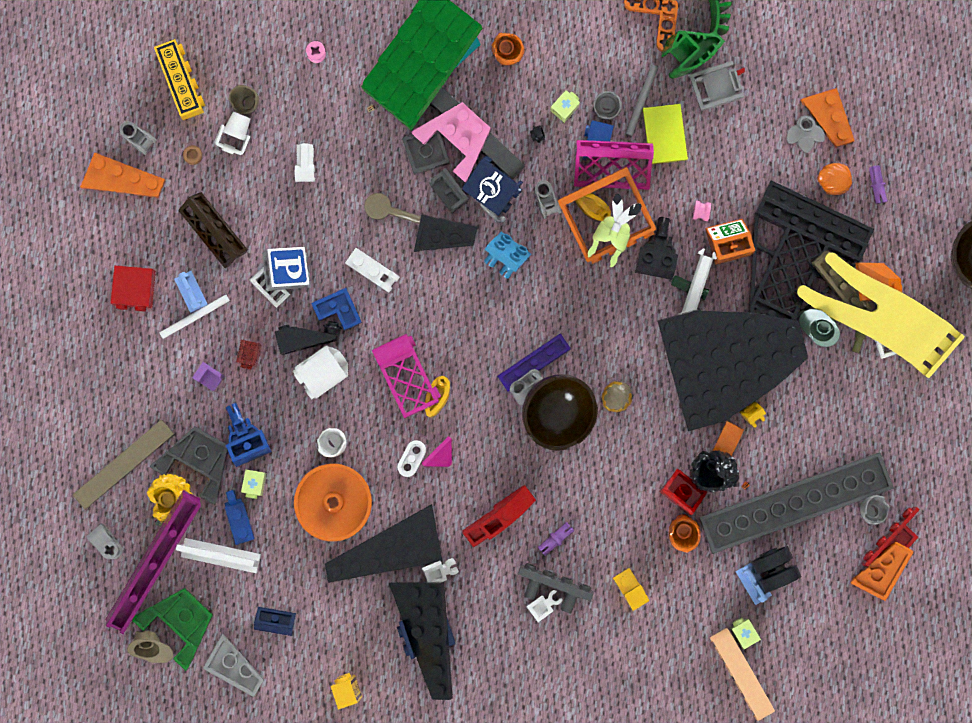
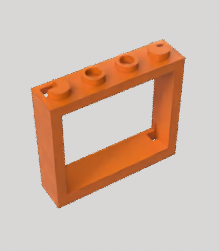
[557,166,657,264]

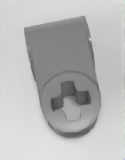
[119,121,157,156]
[534,180,562,219]
[510,369,544,406]
[86,523,123,559]

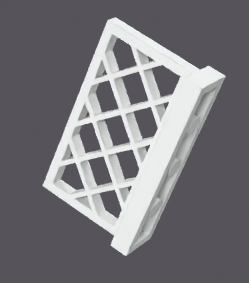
[176,538,261,573]

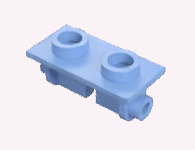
[174,271,208,313]
[735,563,772,605]

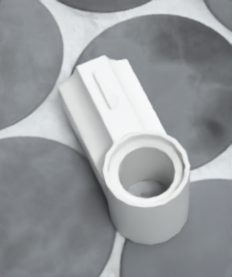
[295,143,315,182]

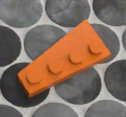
[80,152,166,198]

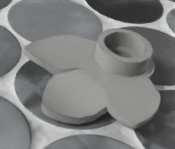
[787,115,825,153]

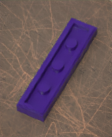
[497,333,571,392]

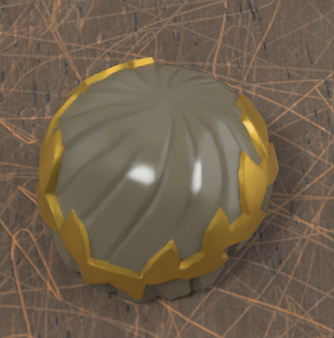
[601,381,632,412]

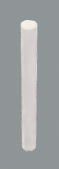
[159,295,230,339]

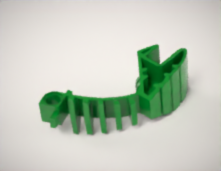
[661,0,731,79]

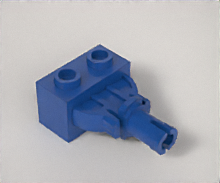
[226,403,272,467]

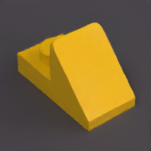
[613,568,649,611]

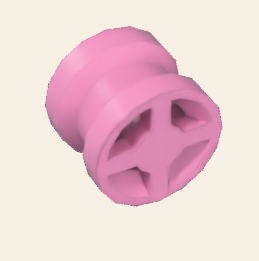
[306,41,326,63]
[692,201,711,222]

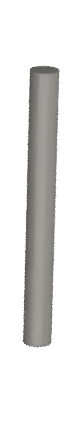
[625,65,658,137]

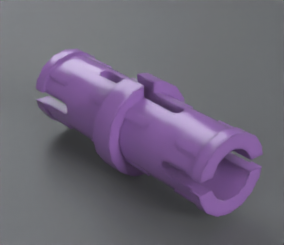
[538,522,574,556]

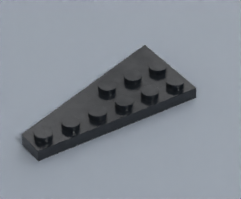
[325,504,442,583]
[389,582,453,700]

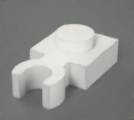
[422,558,459,582]
[526,590,563,622]

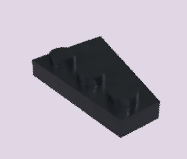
[414,214,478,252]

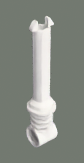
[665,248,717,354]

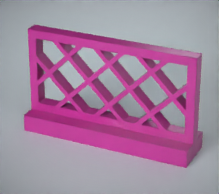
[574,140,654,190]

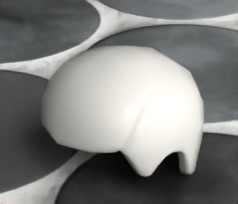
[317,428,347,458]

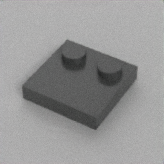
[402,131,450,175]

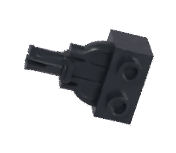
[635,217,678,280]

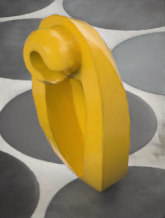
[575,193,611,221]
[425,376,450,417]

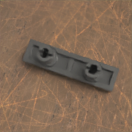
[518,563,594,613]

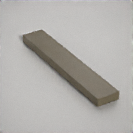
[73,419,175,510]

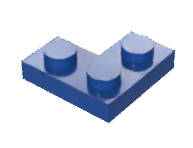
[311,288,362,331]

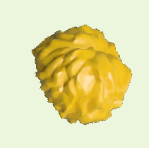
[147,474,192,523]

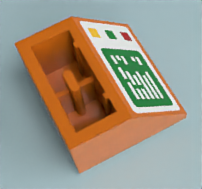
[705,219,755,265]

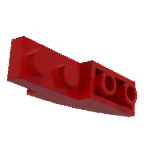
[462,485,536,547]

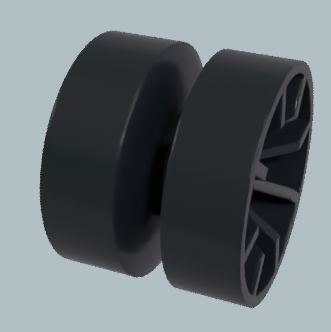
[750,546,802,593]

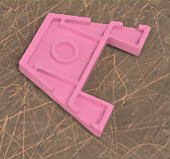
[411,102,491,183]

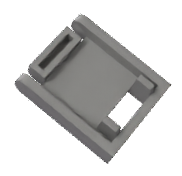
[689,61,744,111]

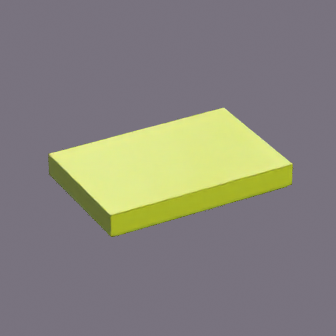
[642,104,688,164]

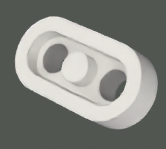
[398,440,426,477]

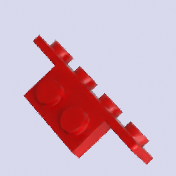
[862,507,920,567]

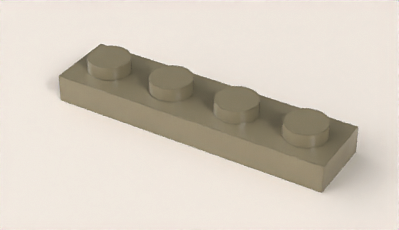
[812,251,872,311]

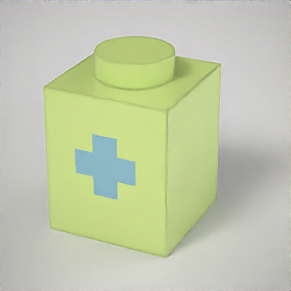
[550,90,580,123]
[241,469,267,499]
[730,617,761,649]

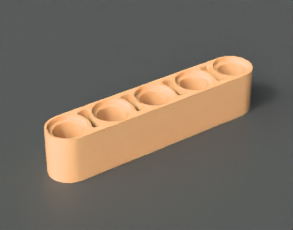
[710,628,775,721]

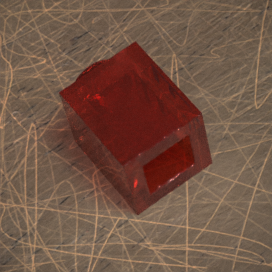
[236,340,262,370]

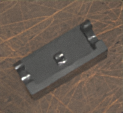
[429,168,468,213]

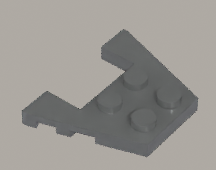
[150,426,228,505]

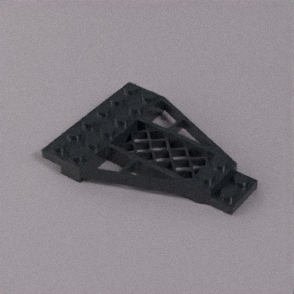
[749,180,874,320]

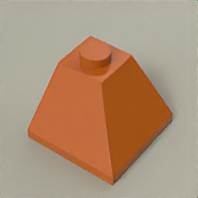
[855,263,902,301]

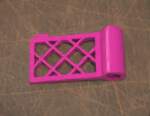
[372,334,441,419]

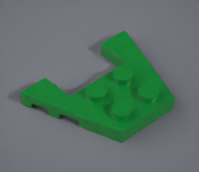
[132,588,213,671]

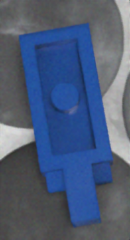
[224,490,255,545]

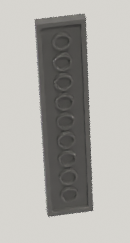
[699,452,894,554]

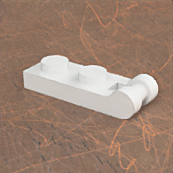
[345,248,400,293]

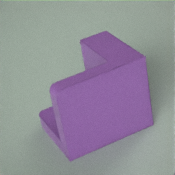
[192,362,224,391]

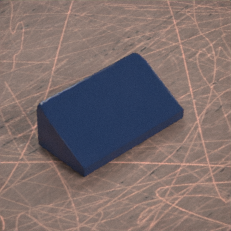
[254,607,296,636]

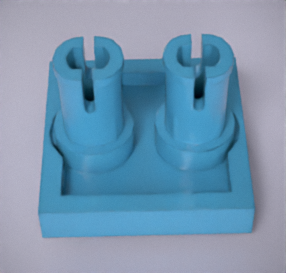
[484,232,531,278]

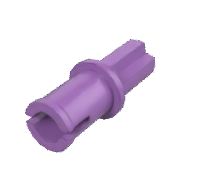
[869,165,888,204]

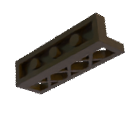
[178,192,248,268]

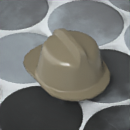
[127,631,174,663]

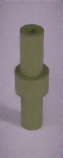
[852,330,867,353]

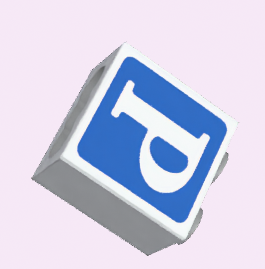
[262,247,310,291]

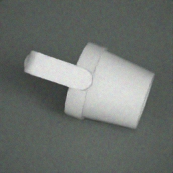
[215,112,250,155]

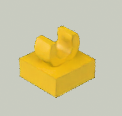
[739,401,766,427]

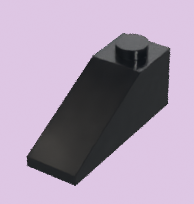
[274,325,337,355]

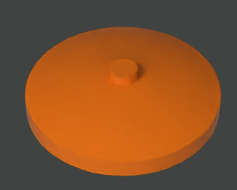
[294,464,372,541]

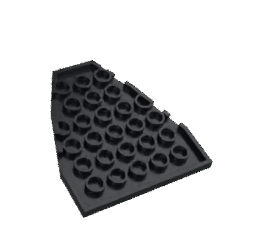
[657,310,808,431]

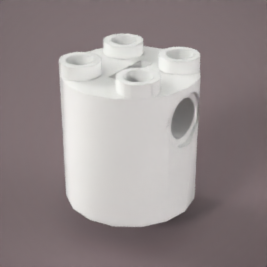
[293,346,348,399]

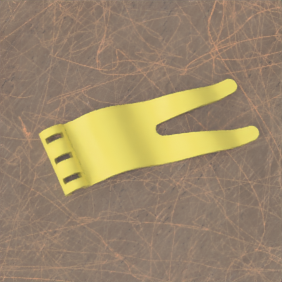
[797,252,965,378]

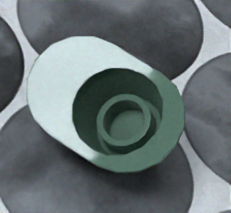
[799,309,840,347]

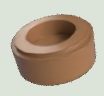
[183,145,203,165]

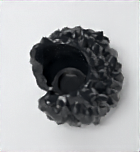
[689,450,739,493]

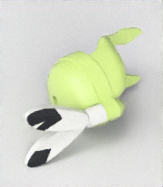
[588,194,642,267]

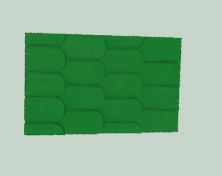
[361,0,483,130]

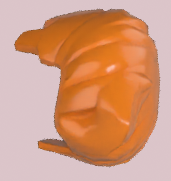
[491,33,525,66]
[817,163,852,195]
[669,514,701,553]

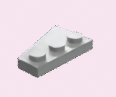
[203,634,264,697]

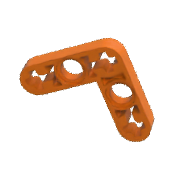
[624,0,678,52]

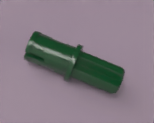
[671,275,709,301]

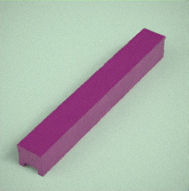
[105,490,201,634]

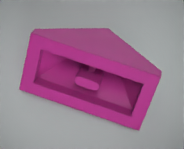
[422,436,452,467]

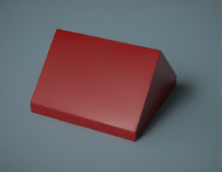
[659,468,708,516]

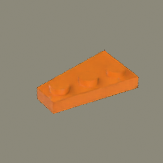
[800,88,855,148]
[850,542,913,601]

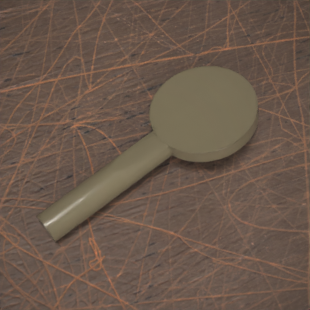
[364,193,421,224]

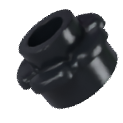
[530,125,545,143]
[323,321,342,335]

